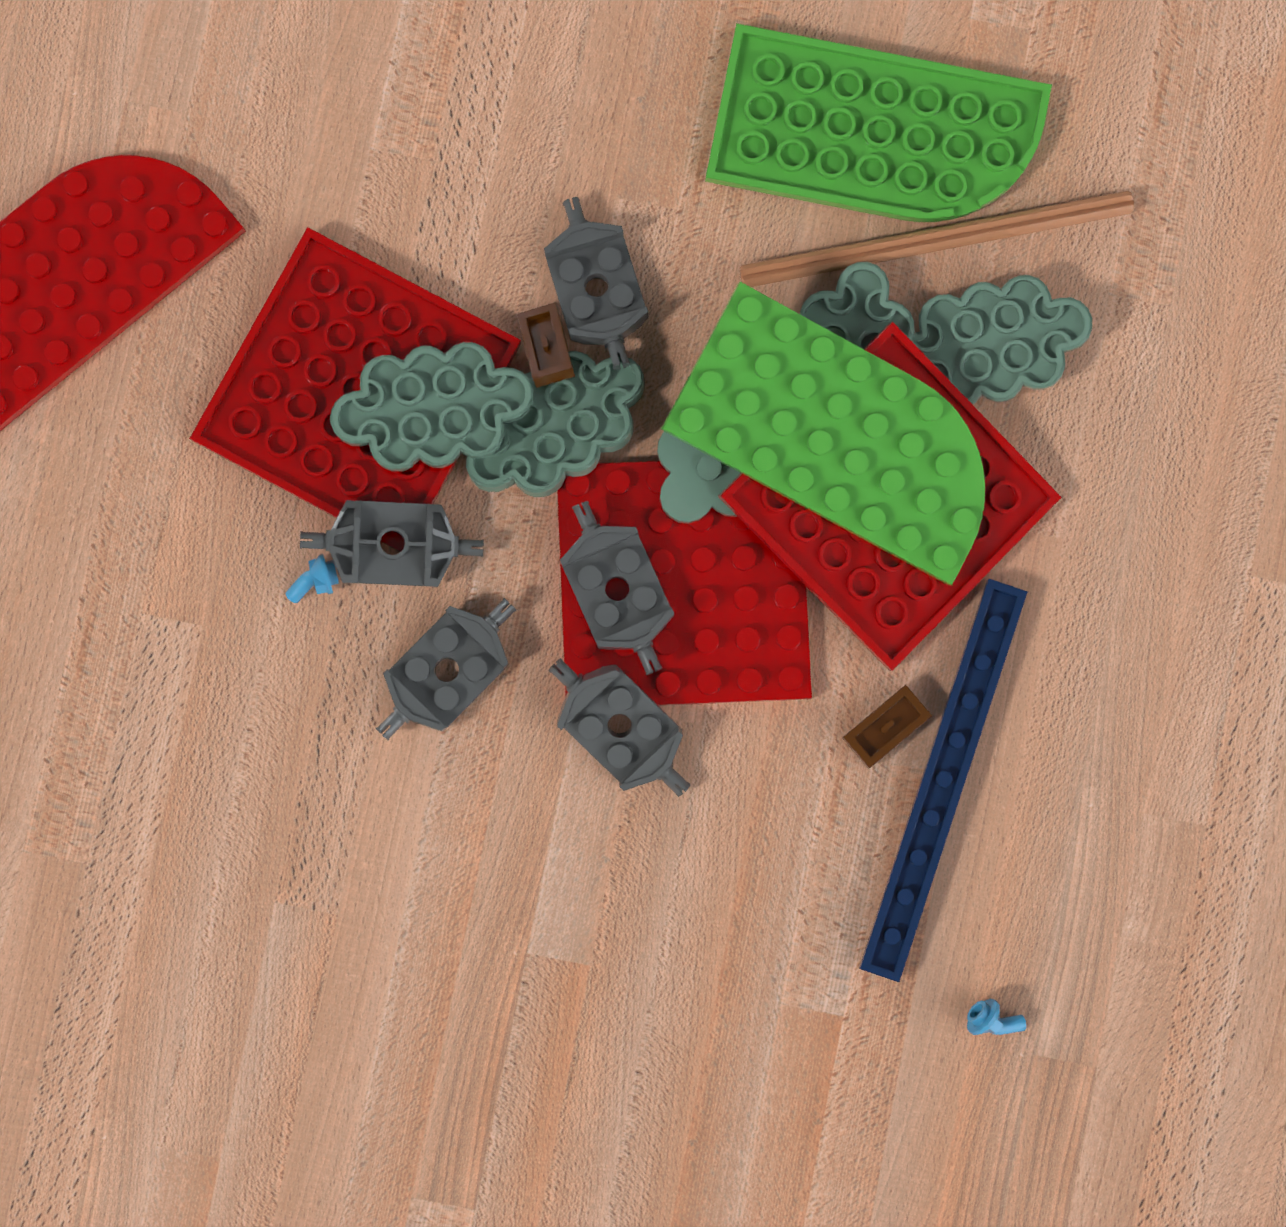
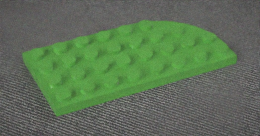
[705,23,1052,222]
[661,282,985,585]

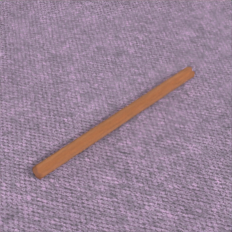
[739,191,1134,287]

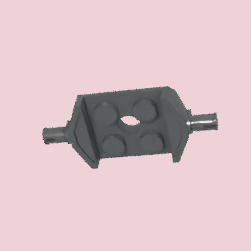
[544,197,649,370]
[300,500,484,588]
[560,501,674,675]
[376,598,516,740]
[549,658,690,797]

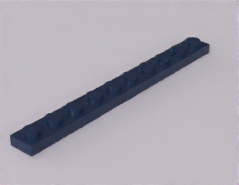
[859,579,1028,982]

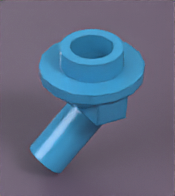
[285,554,339,603]
[967,999,1026,1035]

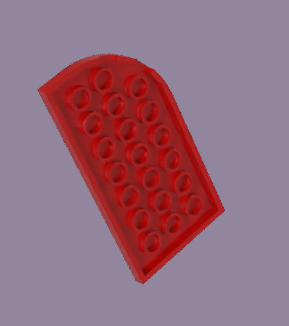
[0,155,246,431]

